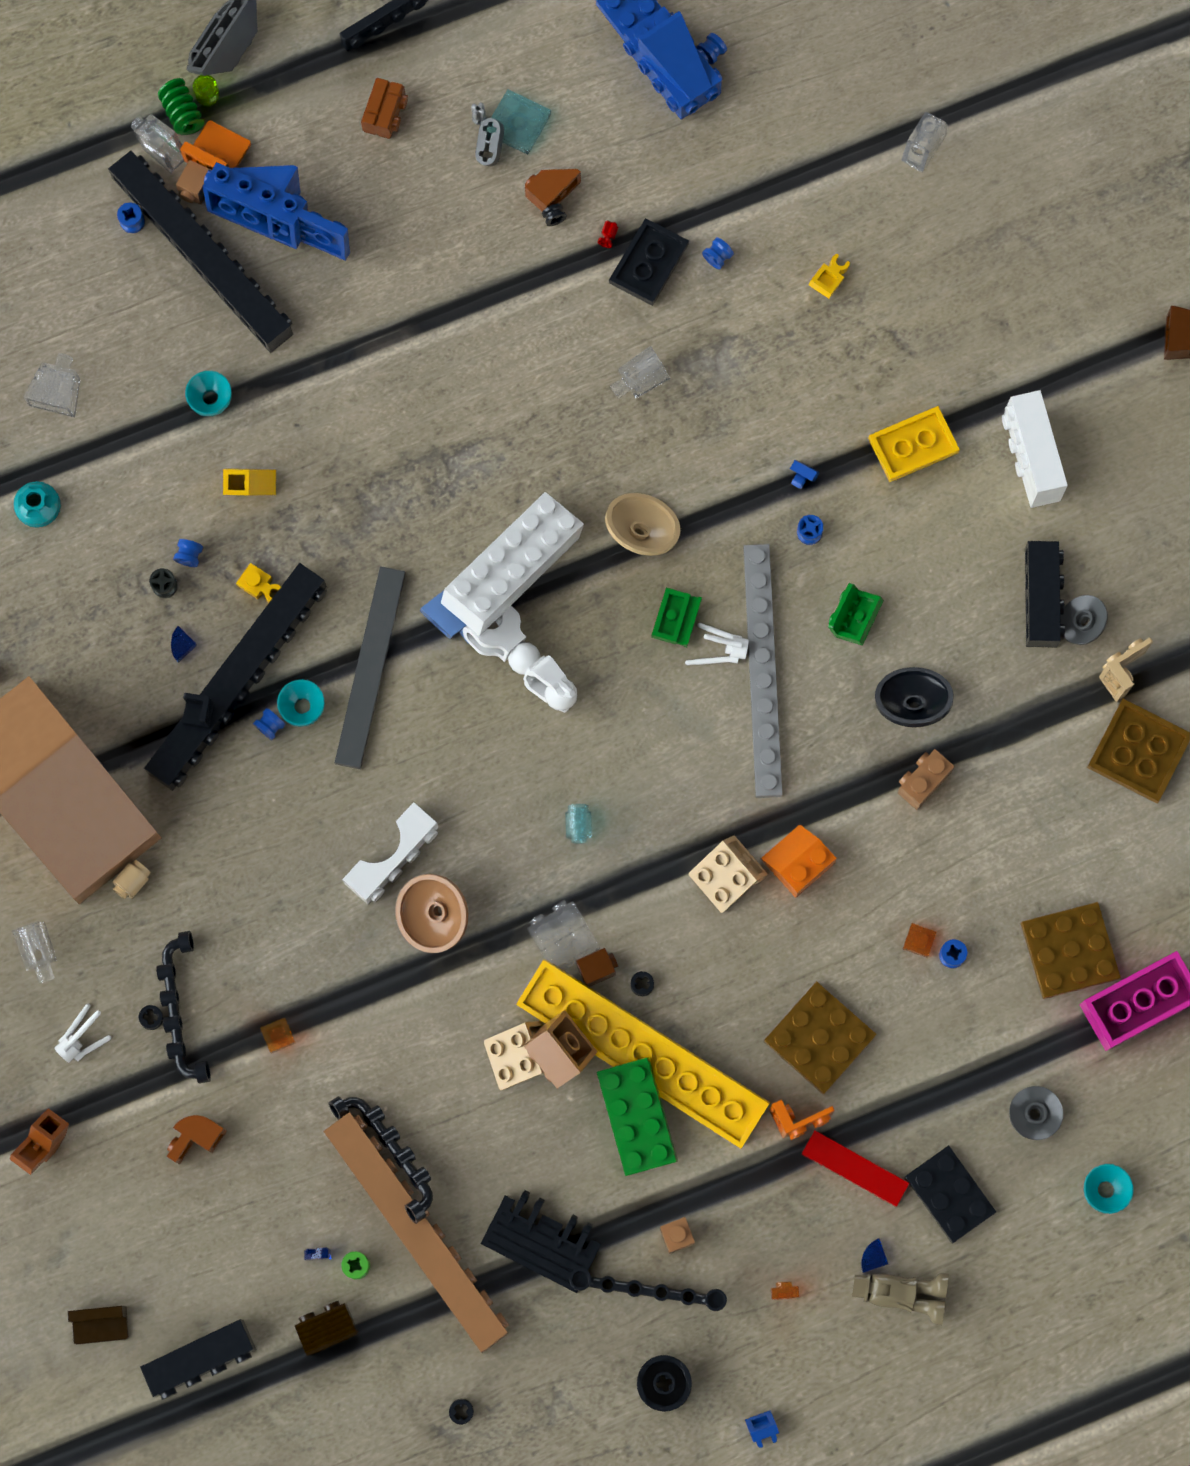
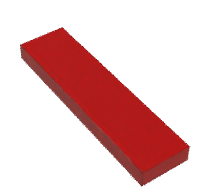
[801,1130,909,1207]

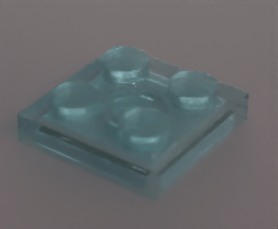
[487,89,551,155]

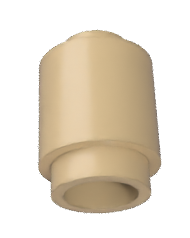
[112,860,151,899]

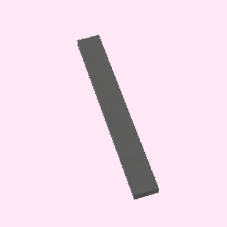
[334,566,406,770]

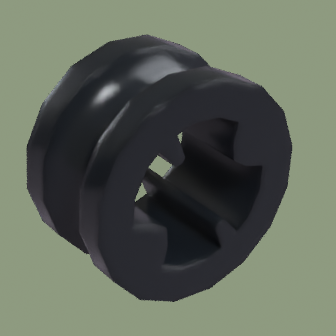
[542,204,567,226]
[630,971,654,997]
[138,1005,163,1030]
[449,1399,474,1425]

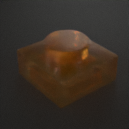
[902,923,936,958]
[260,1018,296,1054]
[770,1282,799,1300]

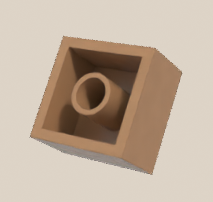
[524,1010,598,1089]

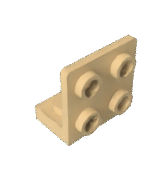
[1099,638,1153,702]
[689,835,768,913]
[484,1021,544,1090]

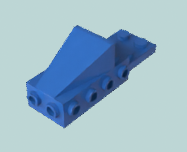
[596,0,723,120]
[203,162,350,261]

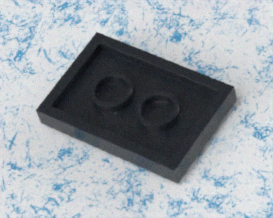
[609,218,689,306]
[905,1145,996,1244]

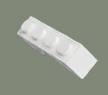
[342,802,438,904]

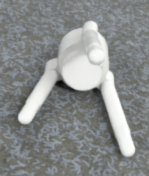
[685,623,749,665]
[54,1004,111,1063]

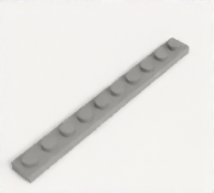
[743,544,782,798]

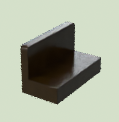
[68,1305,129,1345]

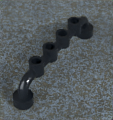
[156,931,211,1084]
[328,1096,433,1224]
[569,1268,727,1311]

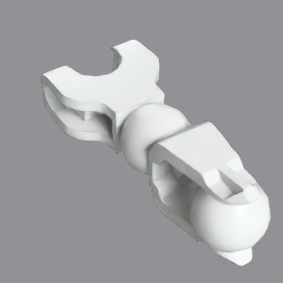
[463,606,577,713]

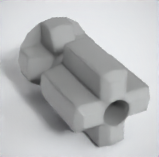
[471,102,487,125]

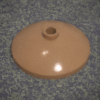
[396,874,468,953]

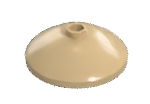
[605,493,681,556]

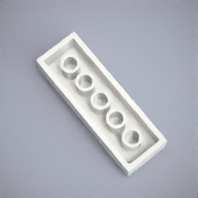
[441,492,584,636]

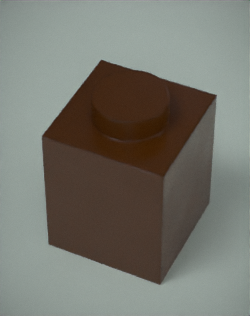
[576,948,618,987]

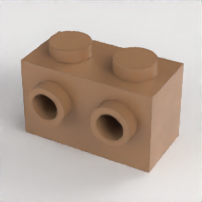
[898,749,955,810]

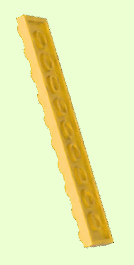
[516,959,770,1149]

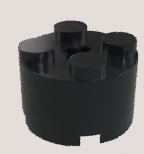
[637,1355,692,1412]

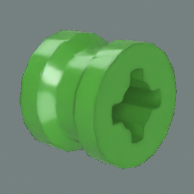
[341,1251,370,1280]

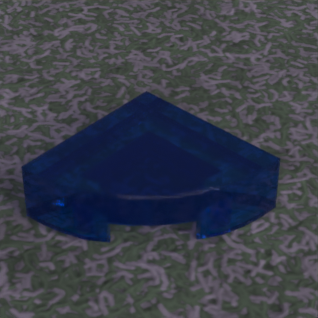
[171,626,197,663]
[861,1238,888,1273]
[304,1247,331,1261]

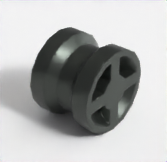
[149,568,178,598]

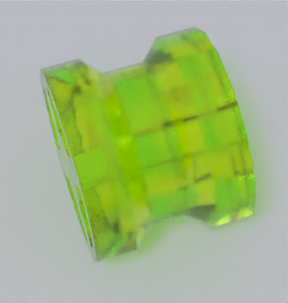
[193,75,220,106]

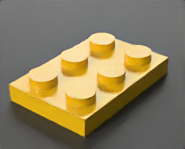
[868,406,960,482]

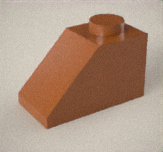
[525,169,581,212]

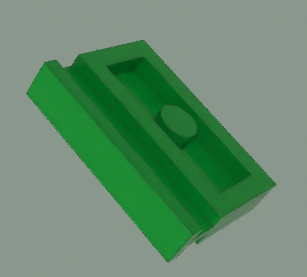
[651,587,702,648]

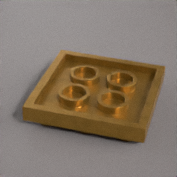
[1087,698,1190,804]
[1021,902,1121,999]
[764,981,877,1095]

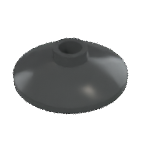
[1060,595,1108,645]
[1009,1086,1063,1140]

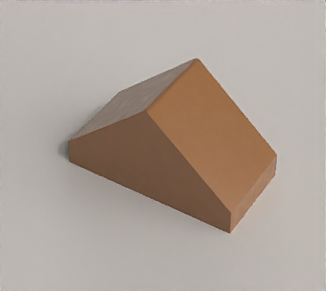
[0,676,162,904]

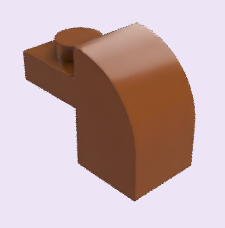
[10,1108,69,1175]
[167,1115,227,1165]

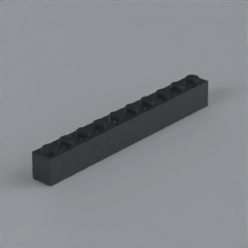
[108,150,293,353]
[144,563,327,791]

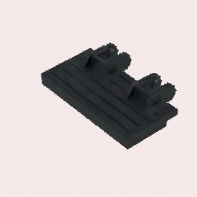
[480,1190,601,1293]

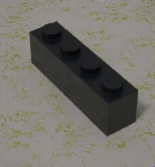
[1025,541,1065,648]
[140,1319,257,1400]

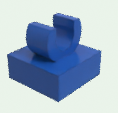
[790,460,820,489]
[745,1410,779,1448]

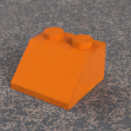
[761,825,837,898]

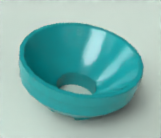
[185,371,232,416]
[14,481,61,528]
[277,679,325,727]
[1083,1164,1133,1214]

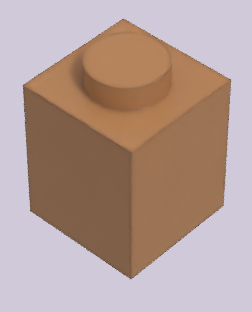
[176,160,211,205]
[660,1217,695,1254]

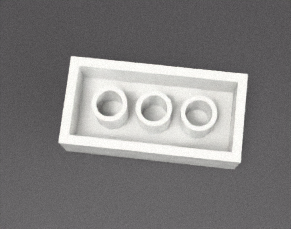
[1002,390,1068,508]

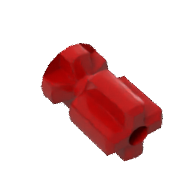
[598,220,619,248]

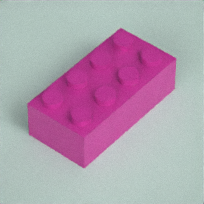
[1079,951,1190,1051]

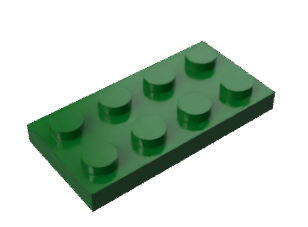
[596,1057,678,1176]

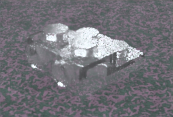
[527,900,600,971]

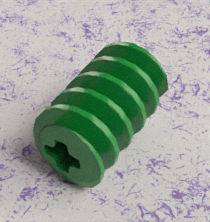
[158,78,205,135]

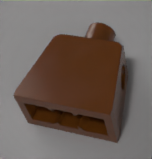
[1164,306,1190,360]

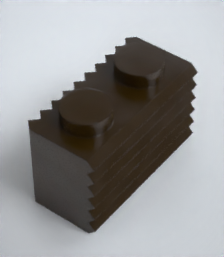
[294,1301,359,1356]

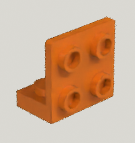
[180,120,251,170]
[769,1100,835,1140]

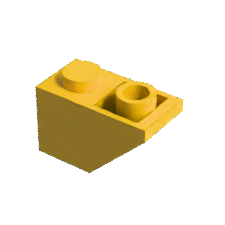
[223,468,276,496]

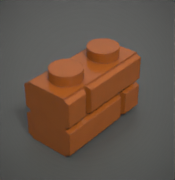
[361,78,408,139]

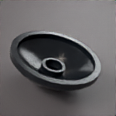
[875,667,954,728]

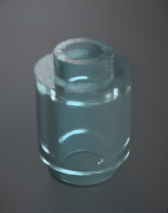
[565,804,592,844]

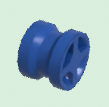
[696,33,727,65]
[117,202,145,233]
[702,237,734,270]
[797,515,823,545]
[173,539,203,567]
[253,708,286,740]
[939,939,968,968]

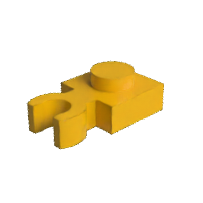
[809,254,850,299]
[236,563,281,603]

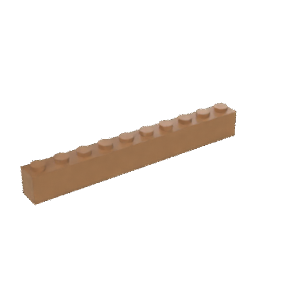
[323,1112,509,1353]

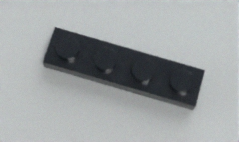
[339,0,429,51]

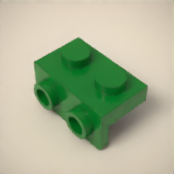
[828,583,884,646]

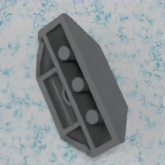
[186,0,258,76]

